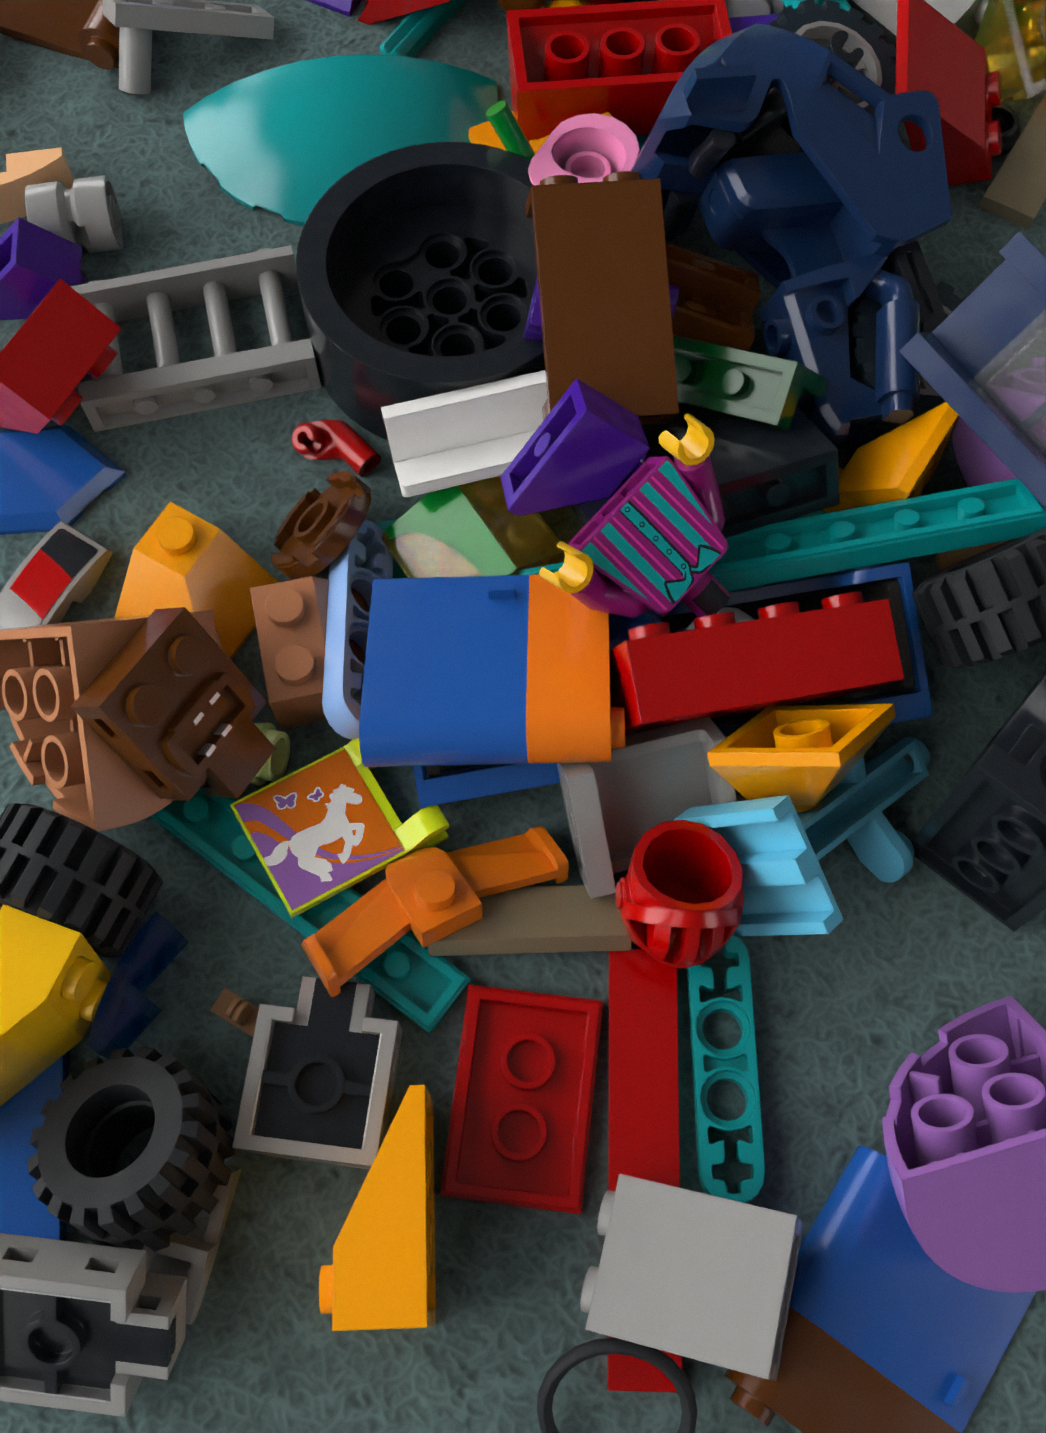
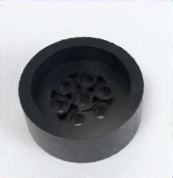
[296,142,545,440]

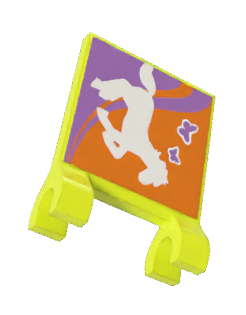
[230,738,449,919]

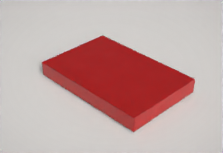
[440,984,603,1215]

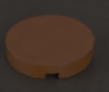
[271,471,372,580]

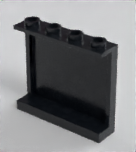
[571,404,839,539]

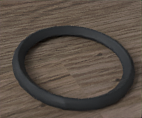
[536,1337,698,1433]

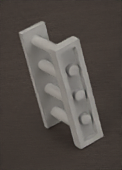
[70,245,322,432]

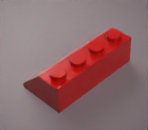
[506,0,732,141]
[610,592,904,733]

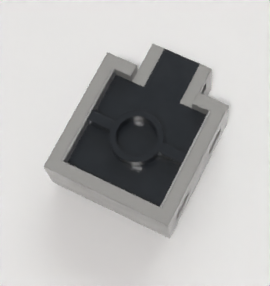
[232,976,403,1170]
[0,1233,187,1417]

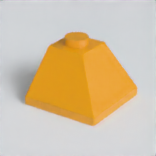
[823,402,960,513]
[114,501,279,660]
[707,704,896,812]

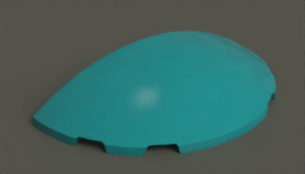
[183,54,498,226]

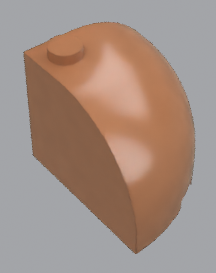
[0,610,221,832]

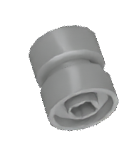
[25,175,123,254]

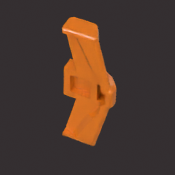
[301,826,569,997]

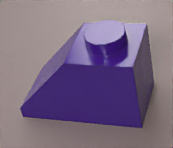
[0,217,85,320]
[500,378,650,516]

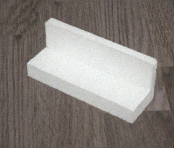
[381,370,547,497]

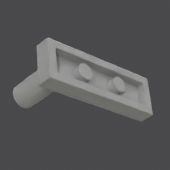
[103,0,275,94]

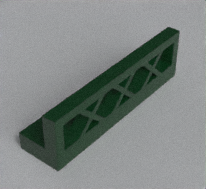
[673,336,829,431]

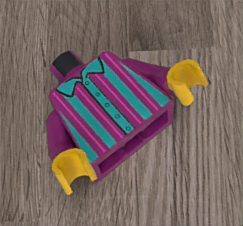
[539,413,731,618]

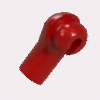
[291,420,381,477]

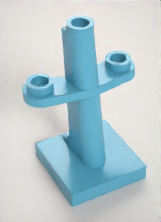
[673,737,930,936]

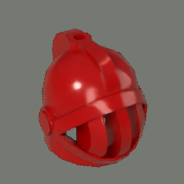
[615,819,744,968]

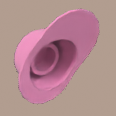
[528,113,640,185]

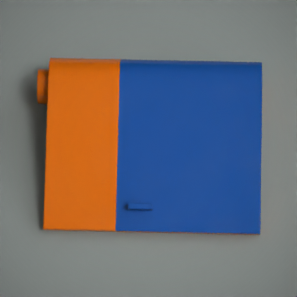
[359,574,625,767]

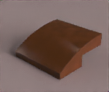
[665,242,761,352]

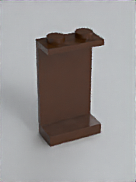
[525,171,679,426]

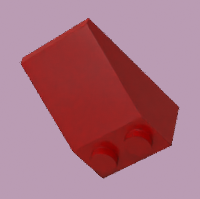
[895,0,1002,186]
[0,278,122,434]

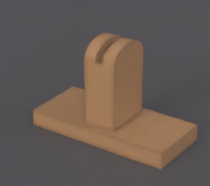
[210,988,259,1037]

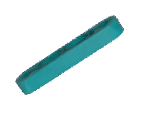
[686,934,765,1203]

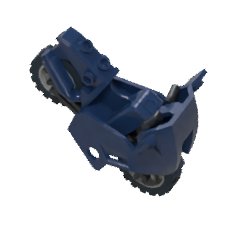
[631,0,967,456]

